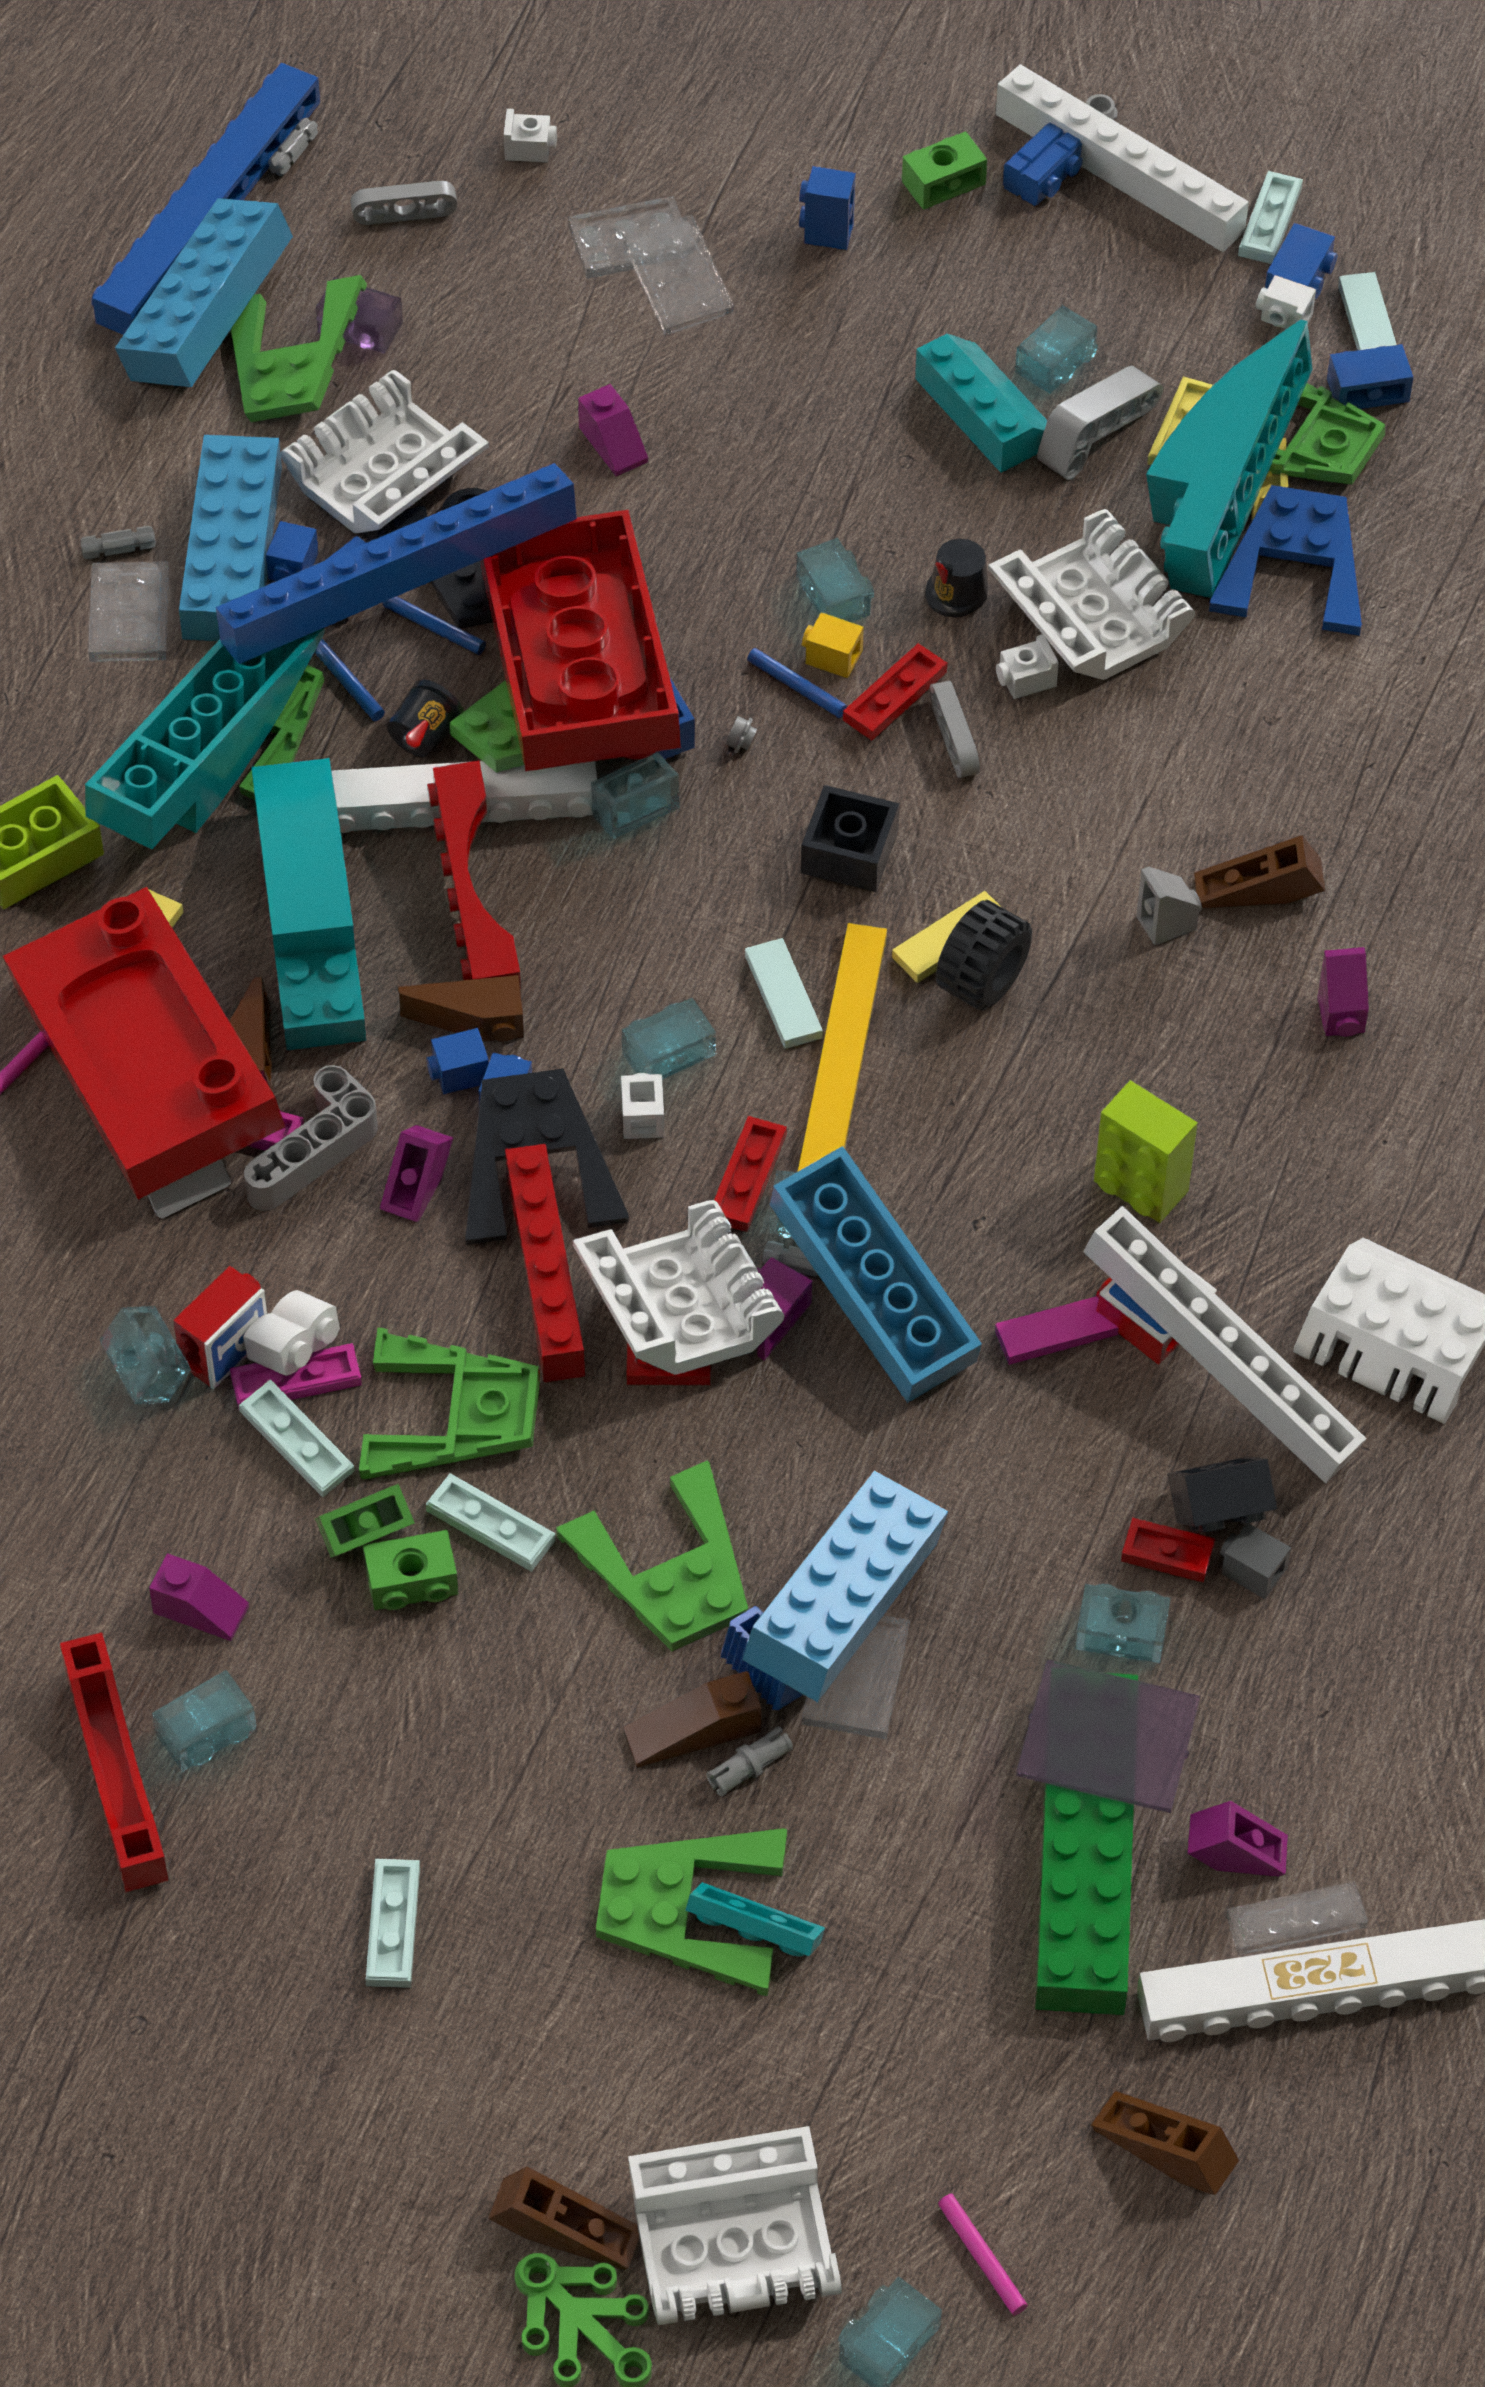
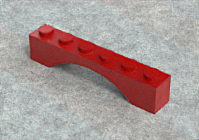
[427,761,521,989]
[505,1144,585,1382]
[60,1632,169,1892]

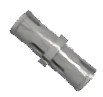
[706,1726,793,1796]

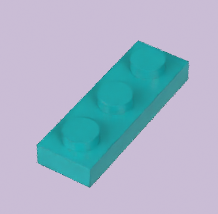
[685,1882,825,1956]

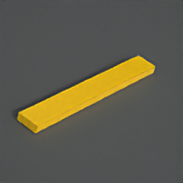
[798,923,887,1171]

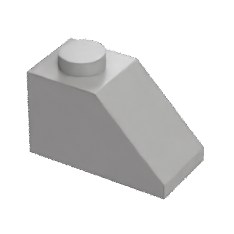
[1136,867,1202,946]

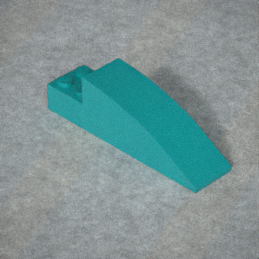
[1146,319,1313,598]
[85,627,325,849]
[251,758,367,1050]

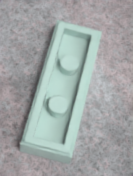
[1238,171,1303,264]
[1338,272,1397,350]
[745,938,823,1049]
[239,1379,355,1497]
[426,1473,556,1572]
[366,1859,420,1988]

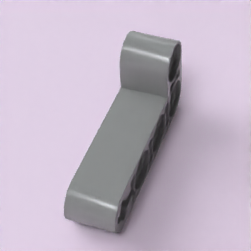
[1037,365,1163,480]
[244,1065,378,1211]

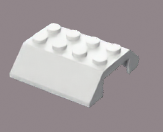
[281,370,489,533]
[989,509,1195,680]
[573,1200,784,1375]
[1293,1238,1485,1424]
[628,2126,842,2325]

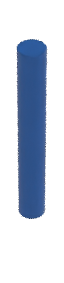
[383,596,486,655]
[314,638,385,721]
[747,648,847,718]

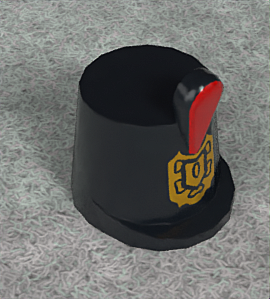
[925,538,989,618]
[387,679,464,757]

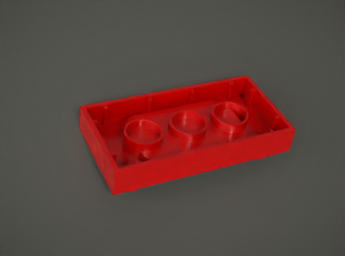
[480,510,681,772]
[3,887,286,1199]

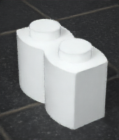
[243,1290,340,1376]

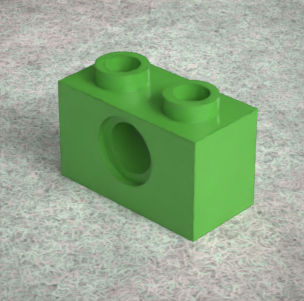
[902,131,987,210]
[315,1484,414,1558]
[363,1530,458,1610]

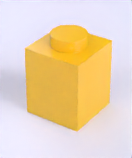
[802,612,864,678]

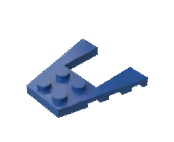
[1209,485,1362,636]

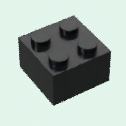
[801,785,900,892]
[1167,1456,1277,1532]

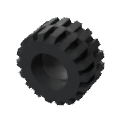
[936,900,1032,1011]

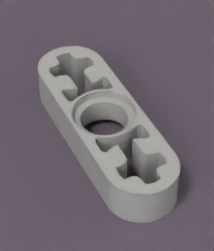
[351,181,457,225]
[929,680,980,778]

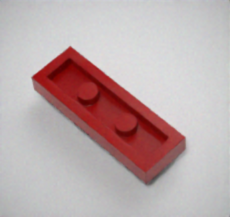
[843,643,947,741]
[714,1116,787,1232]

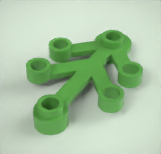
[515,2253,652,2387]

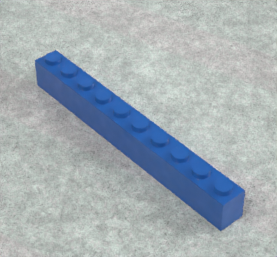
[92,63,320,335]
[215,463,577,664]

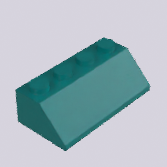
[915,334,1047,473]

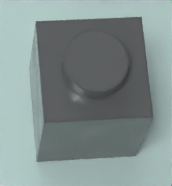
[1220,1523,1291,1599]

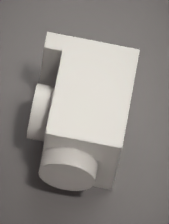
[504,109,557,162]
[1256,275,1316,329]
[996,634,1059,699]
[621,1073,664,1139]

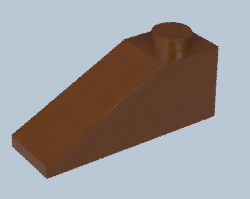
[1194,835,1325,908]
[398,975,524,1042]
[229,977,272,1091]
[623,1671,761,1768]
[1091,2091,1239,2195]
[488,2166,640,2270]

